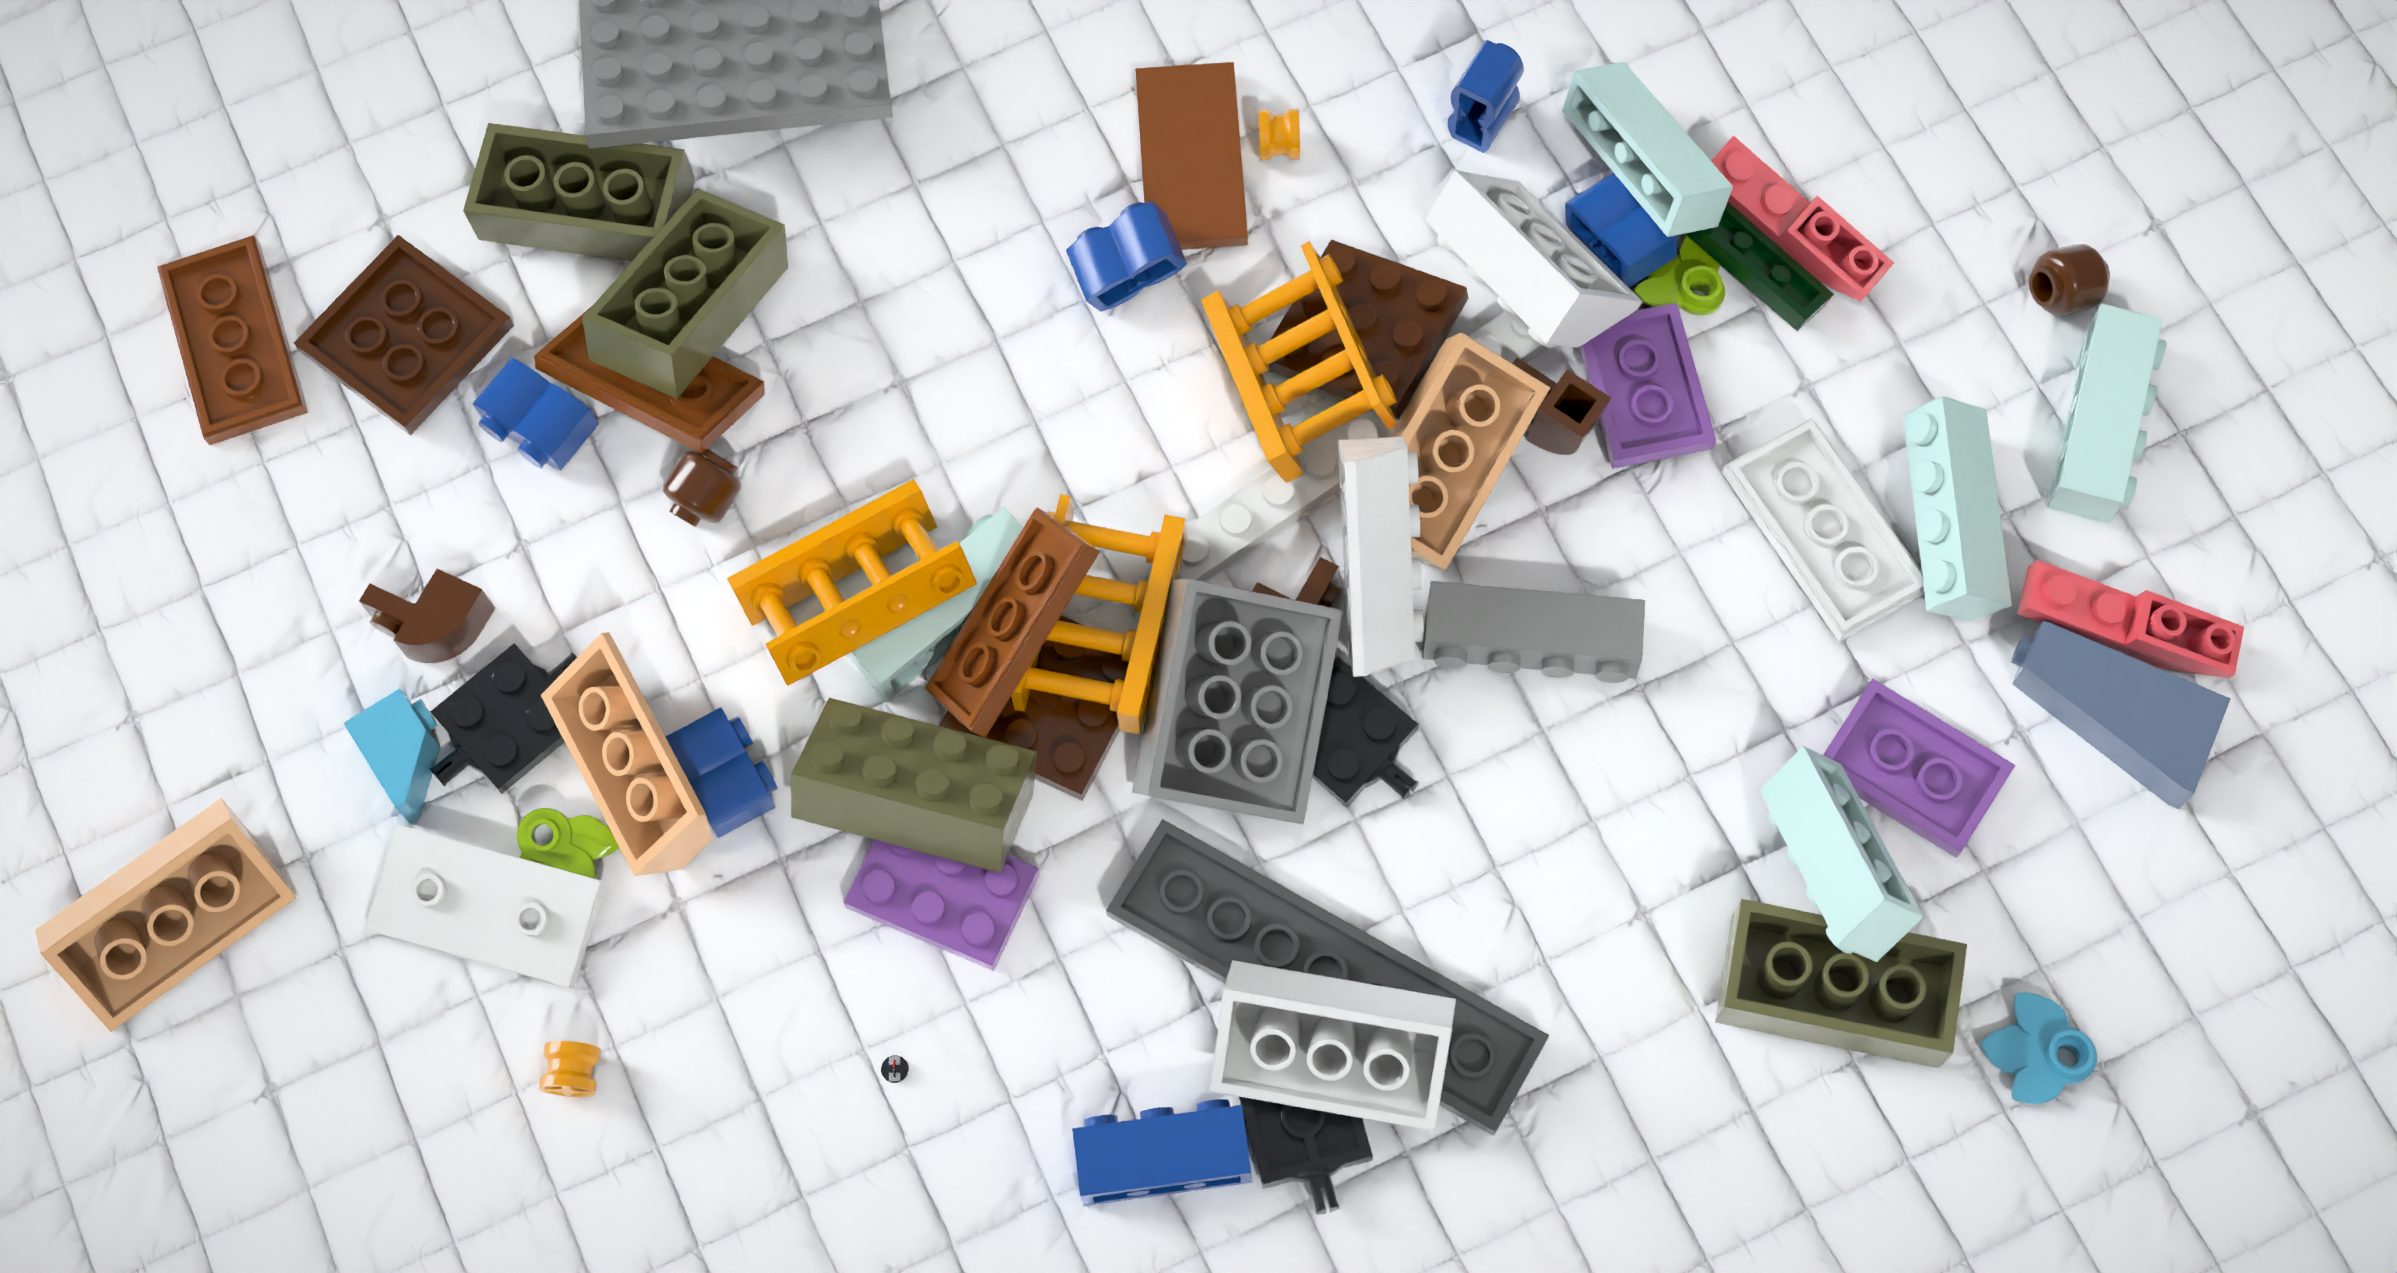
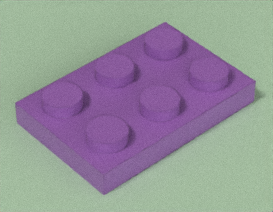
[1579,303,1716,469]
[1823,678,2016,858]
[843,840,1040,971]

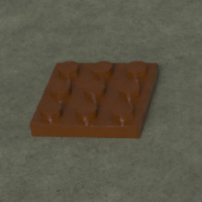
[294,234,514,436]
[1268,239,1469,419]
[939,615,1129,801]

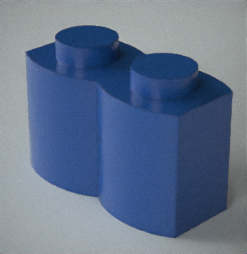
[1447,40,1524,153]
[1565,172,1679,288]
[1066,201,1187,312]
[472,357,599,471]
[665,707,778,838]

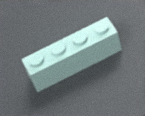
[1562,62,1733,237]
[2047,303,2167,524]
[1903,396,2012,622]
[847,507,1023,702]
[1760,746,1924,962]

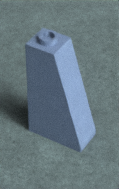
[2010,620,2231,809]

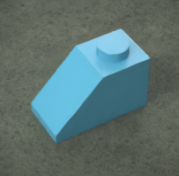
[343,688,440,824]

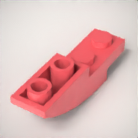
[1711,135,1894,301]
[2017,560,2244,678]

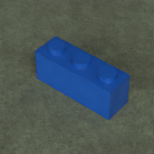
[1072,1099,1252,1206]

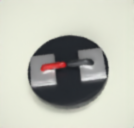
[881,1055,909,1083]

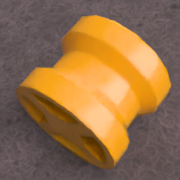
[1259,109,1300,161]
[539,1041,601,1097]

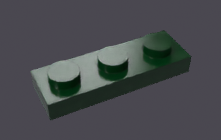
[1686,202,1834,332]

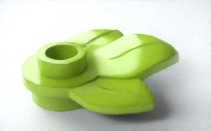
[1634,236,1725,316]
[517,808,620,879]

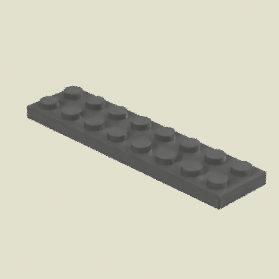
[1106,819,1550,1136]

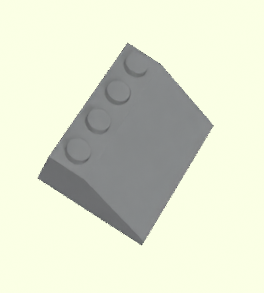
[1132,579,1343,825]

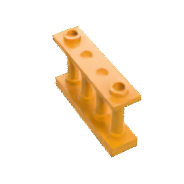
[1201,241,1398,483]
[726,479,977,686]
[1011,494,1187,735]

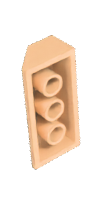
[1390,332,1550,570]
[541,632,713,876]
[35,797,297,1032]

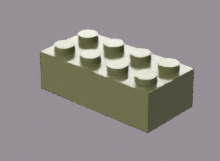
[463,123,695,261]
[582,188,788,399]
[791,697,1037,873]
[1715,899,1967,1068]

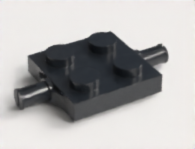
[429,643,577,794]
[1312,655,1419,808]
[1238,1096,1373,1215]

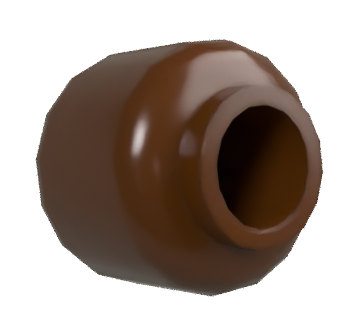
[2029,244,2110,316]
[663,449,742,527]

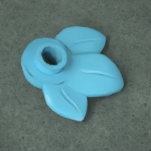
[1980,992,2097,1105]

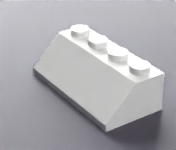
[1425,170,1643,348]
[1338,437,1424,677]
[1209,960,1456,1131]

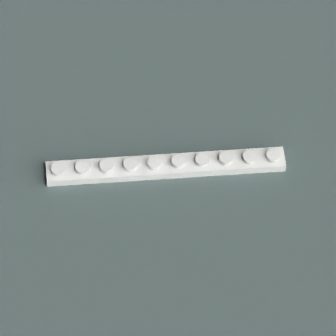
[1178,311,1548,582]

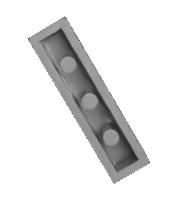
[1423,581,1646,683]

